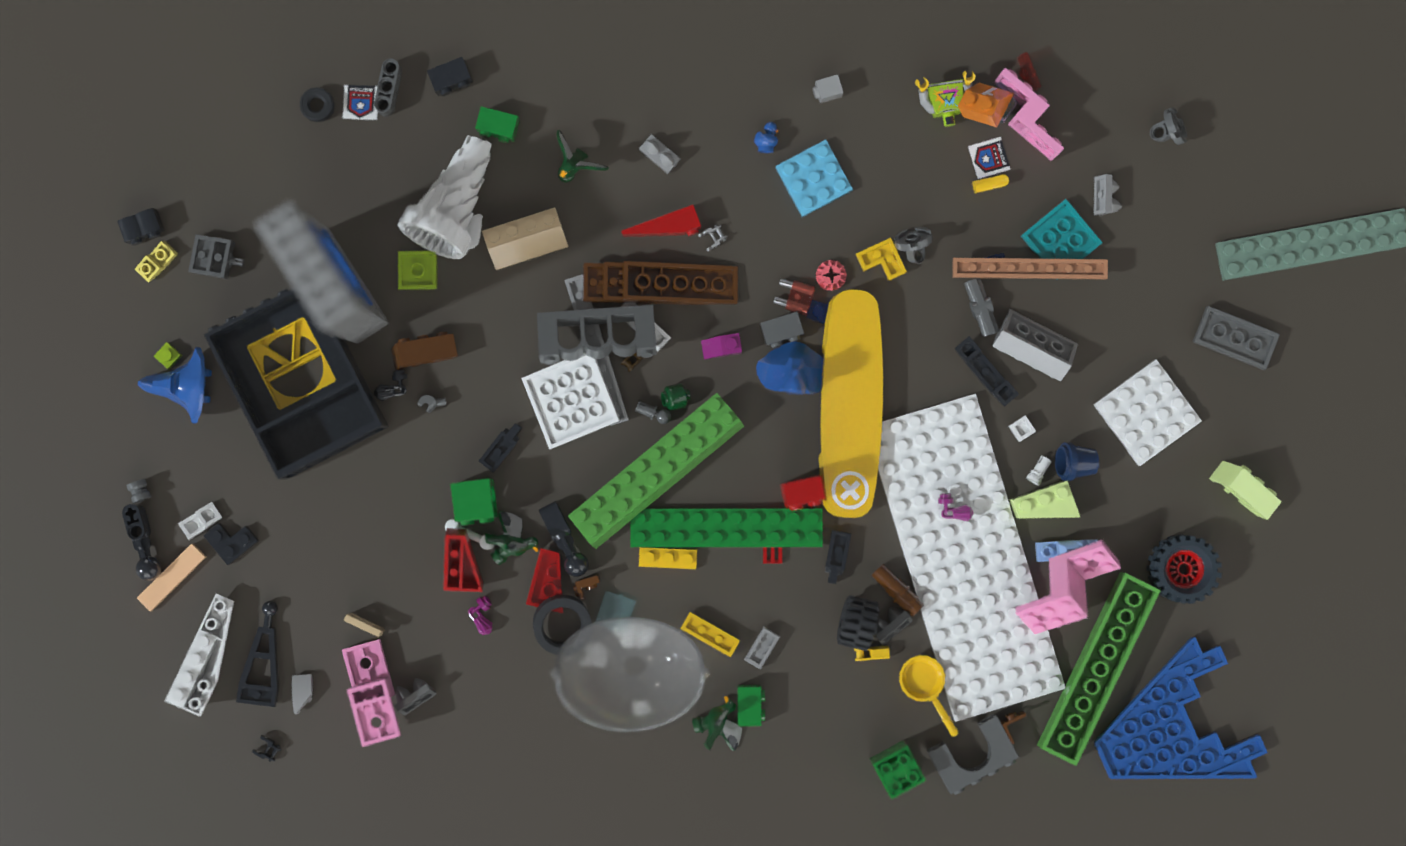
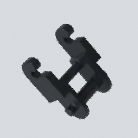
[252,735,282,762]

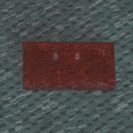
[1017,52,1041,92]

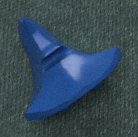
[756,342,823,394]
[137,347,212,423]

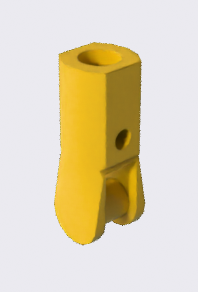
[972,175,1009,193]
[854,646,890,661]

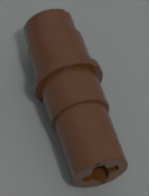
[871,564,924,617]

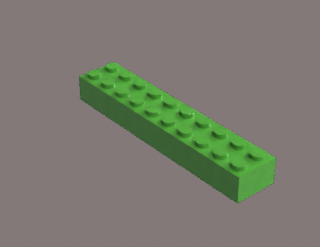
[568,393,744,549]
[1037,572,1161,766]

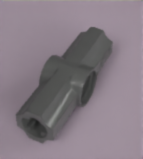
[964,278,999,337]

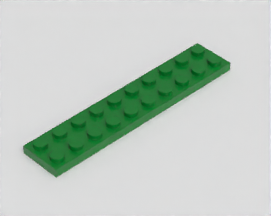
[630,509,823,547]

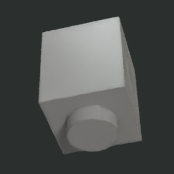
[813,74,843,103]

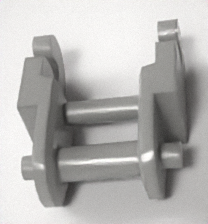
[698,225,727,251]

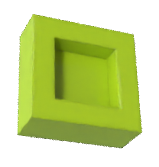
[154,342,183,370]

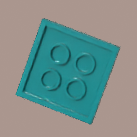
[1021,199,1102,280]

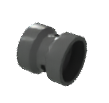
[126,479,152,503]

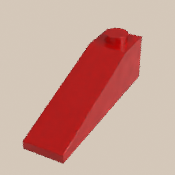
[621,205,701,237]

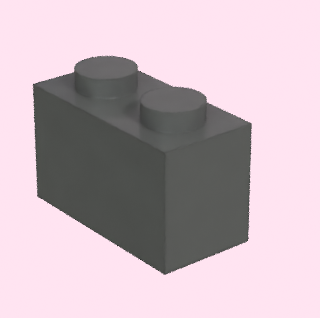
[760,312,804,348]

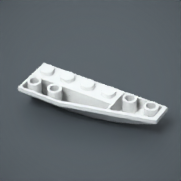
[165,593,234,717]

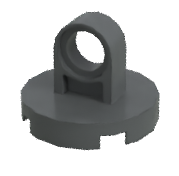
[1150,107,1187,145]
[894,227,933,264]

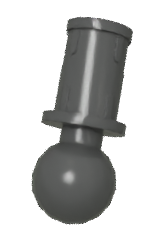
[635,400,671,424]

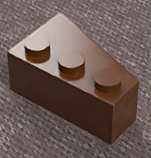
[391,331,458,371]

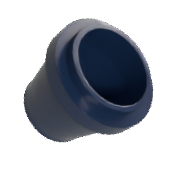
[1055,443,1099,481]

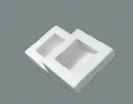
[178,502,222,540]

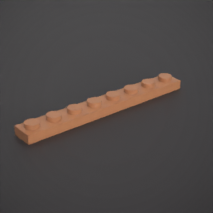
[952,258,1108,280]

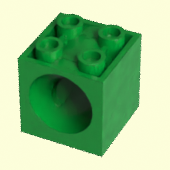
[450,479,498,525]
[869,740,926,799]

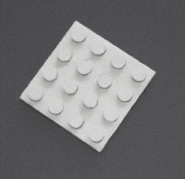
[522,353,621,449]
[1093,359,1202,466]

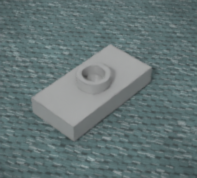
[744,626,780,670]

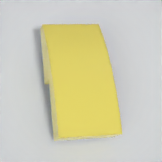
[135,241,178,282]

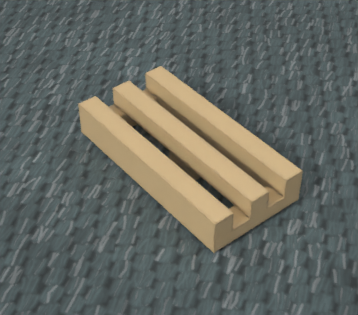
[344,613,385,637]

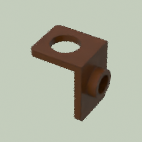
[1000,711,1027,744]

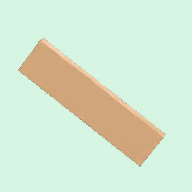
[137,543,206,612]

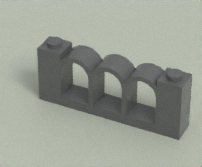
[537,305,657,365]

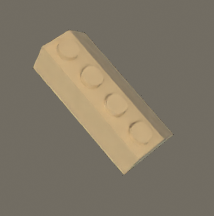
[482,208,568,270]

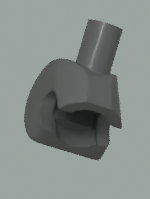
[417,395,446,413]

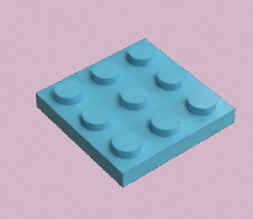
[775,140,853,217]

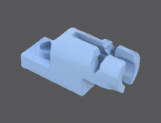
[1035,539,1098,562]

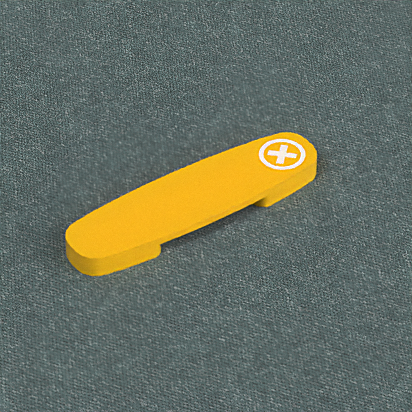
[819,290,883,518]

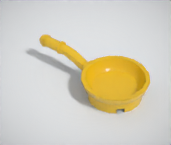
[899,655,958,736]

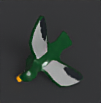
[557,130,609,183]
[485,511,539,565]
[692,696,742,751]

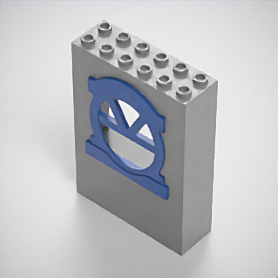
[255,202,390,344]

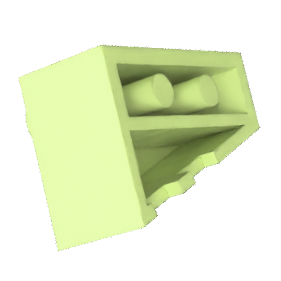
[1209,461,1281,520]
[1009,481,1080,518]

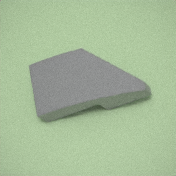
[292,674,313,714]

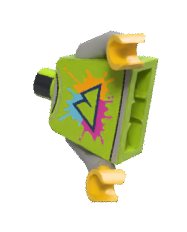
[915,71,975,127]

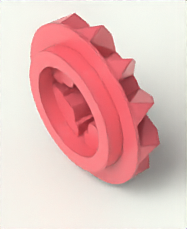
[816,260,847,291]

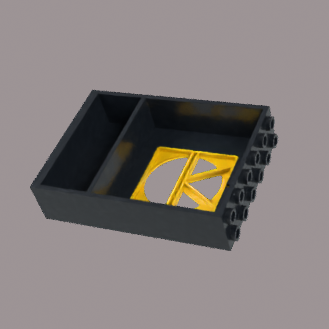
[204,287,389,480]

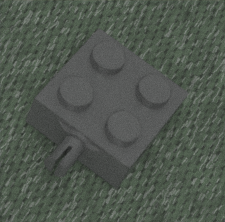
[188,234,245,280]

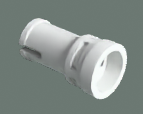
[1026,456,1052,486]

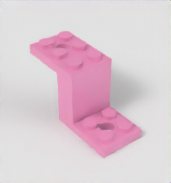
[1016,540,1120,634]

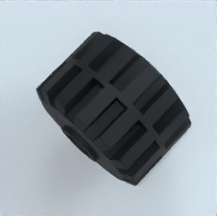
[837,595,879,651]

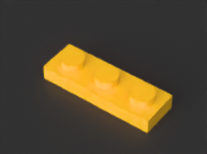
[639,547,697,569]
[680,612,740,657]

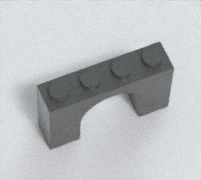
[926,714,1019,795]

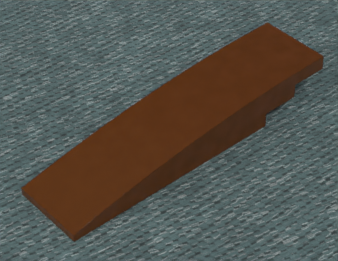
[583,261,738,305]

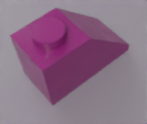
[701,333,742,360]

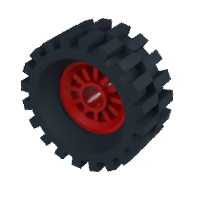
[1147,535,1222,604]

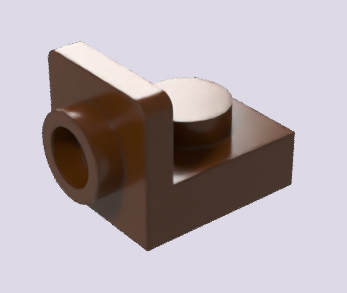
[573,574,600,600]

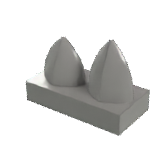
[639,134,680,174]
[1094,174,1122,215]

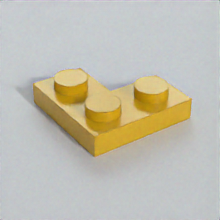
[855,238,907,281]

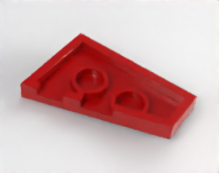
[526,548,563,613]

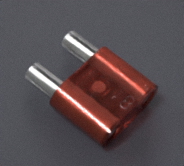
[773,278,816,316]

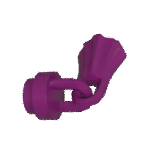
[938,493,974,522]
[468,595,493,635]

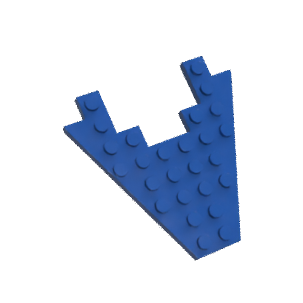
[1093,636,1268,779]

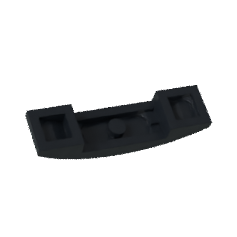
[954,336,1019,407]

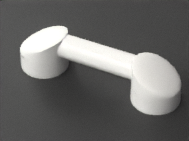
[445,519,495,550]

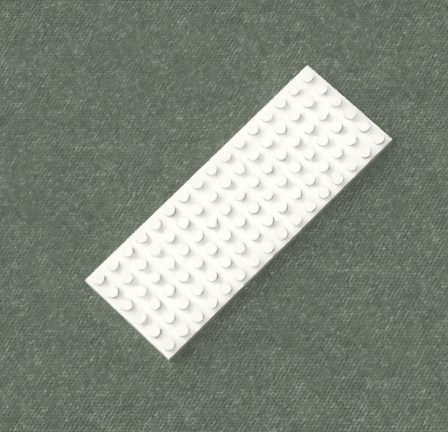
[878,394,1065,722]

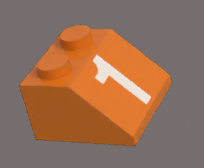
[958,83,1014,127]

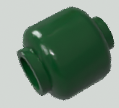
[661,384,691,410]

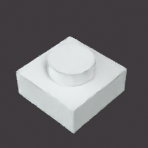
[1009,415,1036,442]

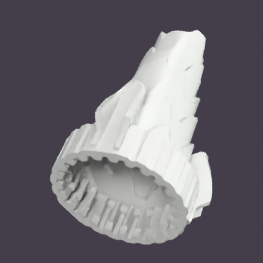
[398,135,492,259]

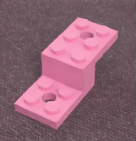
[994,68,1064,161]
[342,639,401,747]

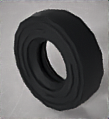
[300,87,335,122]

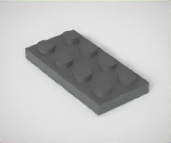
[1193,306,1280,370]

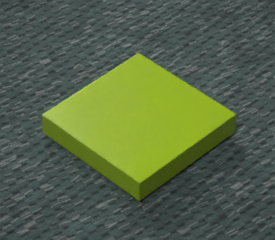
[398,251,437,290]

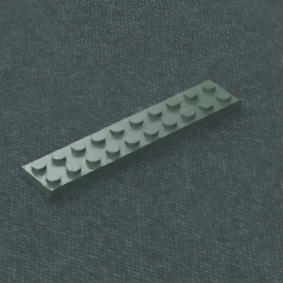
[1215,208,1406,281]

